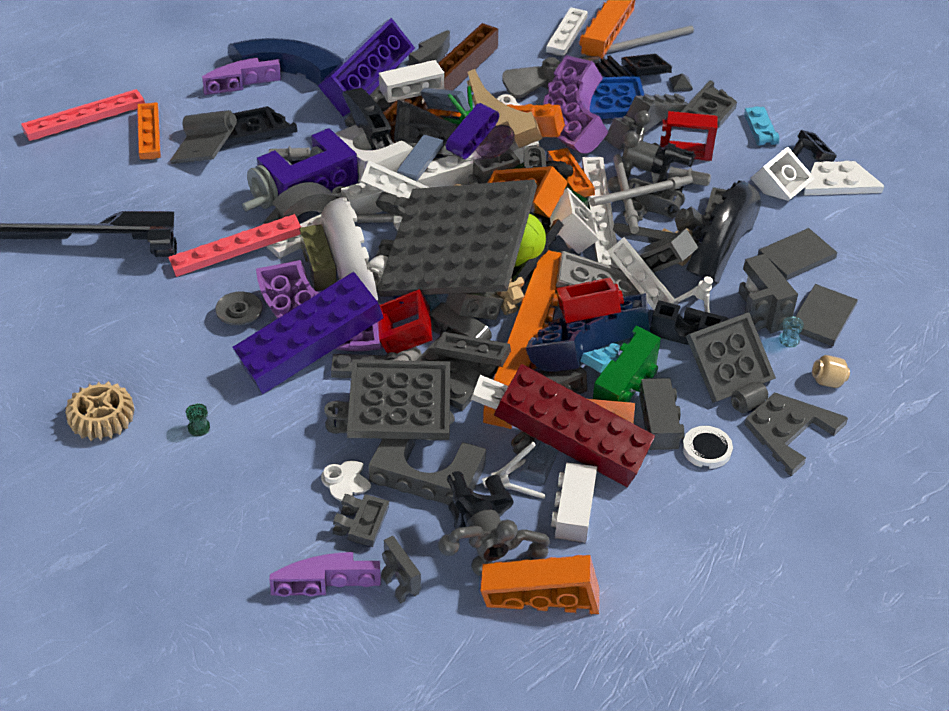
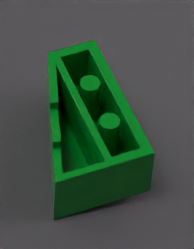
[593,325,661,402]

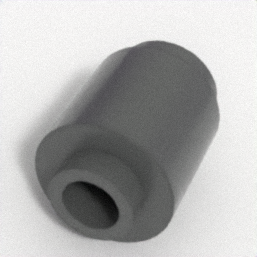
[731,382,768,413]

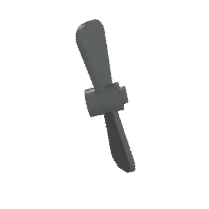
[502,56,599,99]

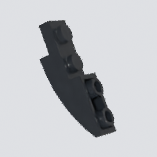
[342,88,394,150]

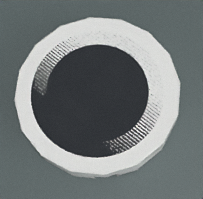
[683,426,733,469]

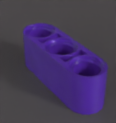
[446,103,499,159]

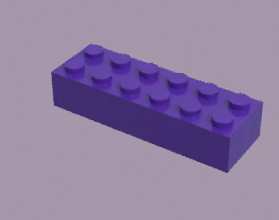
[317,18,415,117]
[232,272,384,395]

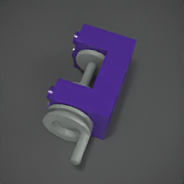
[242,128,358,211]

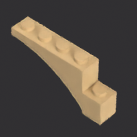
[467,69,542,148]

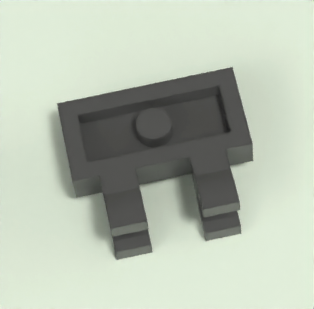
[332,493,389,547]
[381,536,421,604]

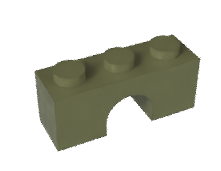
[300,224,337,291]

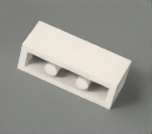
[379,60,444,103]
[551,462,597,543]

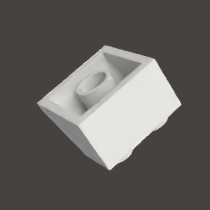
[751,147,815,201]
[550,188,600,254]

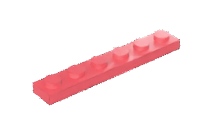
[21,89,145,141]
[169,214,302,277]

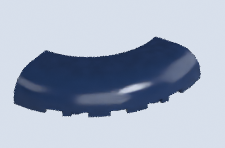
[228,38,344,85]
[526,293,651,372]

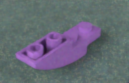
[202,58,281,95]
[269,552,381,597]

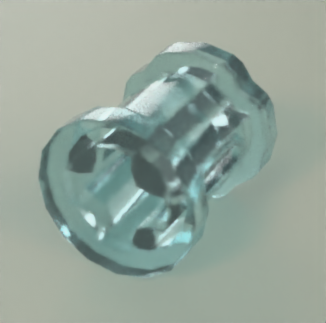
[779,316,804,347]

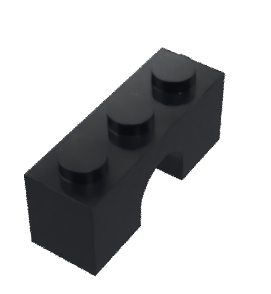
[650,300,727,345]

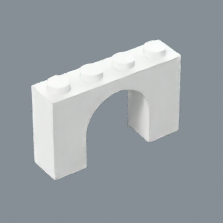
[335,125,413,175]

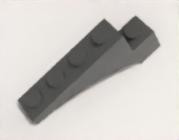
[604,94,688,150]

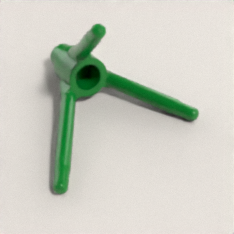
[442,86,473,125]

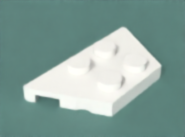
[803,161,884,195]

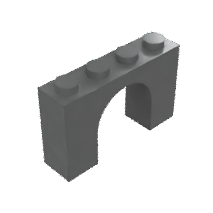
[369,439,486,505]

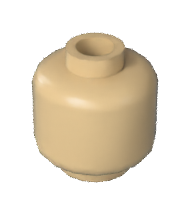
[812,355,850,388]

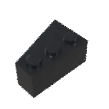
[394,99,459,146]

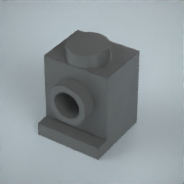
[674,206,708,240]

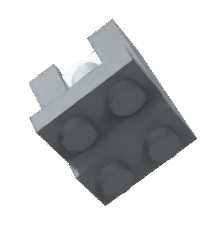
[738,254,798,334]

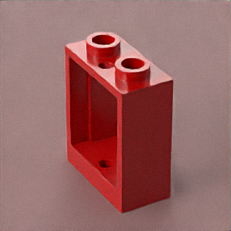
[660,111,718,161]
[556,278,624,323]
[378,289,432,354]

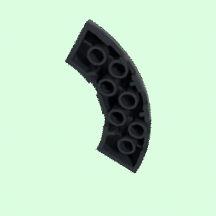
[686,180,761,283]

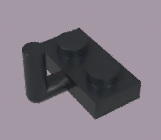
[792,130,837,162]

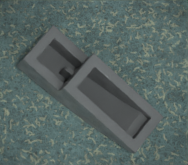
[409,30,450,66]

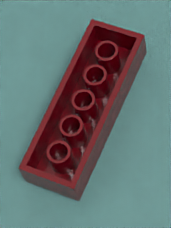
[494,364,655,488]

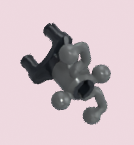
[607,110,696,193]
[438,471,550,576]

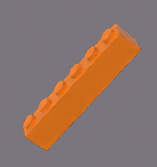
[579,0,635,59]

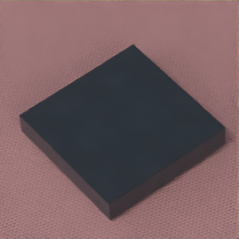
[621,53,672,77]

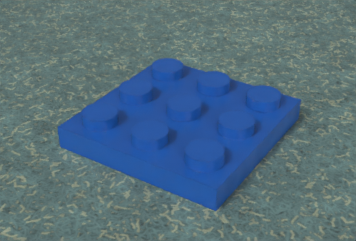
[590,76,644,119]

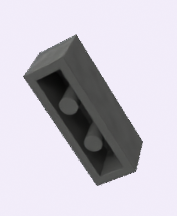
[637,229,699,273]
[639,378,684,450]

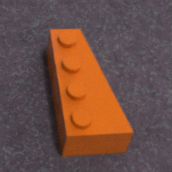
[488,166,568,218]
[481,555,599,614]

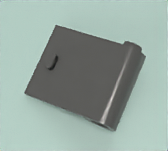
[170,110,237,164]

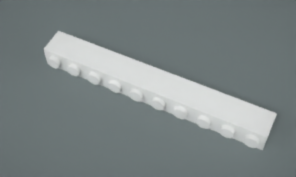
[341,138,540,216]

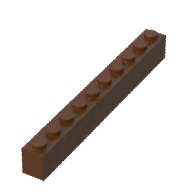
[383,23,499,143]

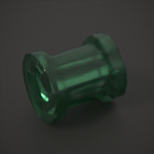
[185,403,210,436]

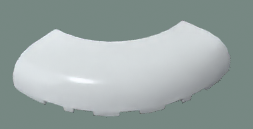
[321,197,378,300]

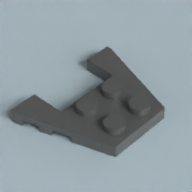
[745,392,848,476]

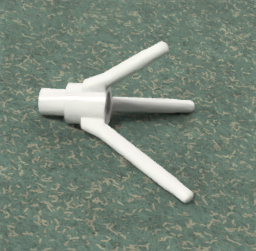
[675,276,713,313]
[482,442,545,499]

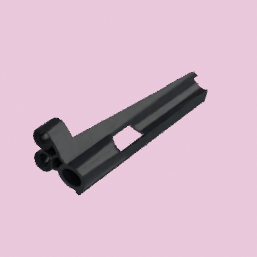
[0,211,177,257]

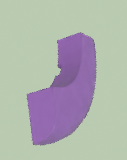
[544,55,609,154]
[256,260,383,351]

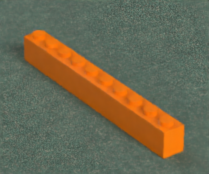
[483,250,561,429]

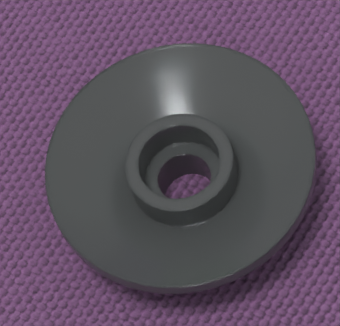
[215,291,262,325]

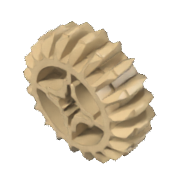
[65,381,135,441]

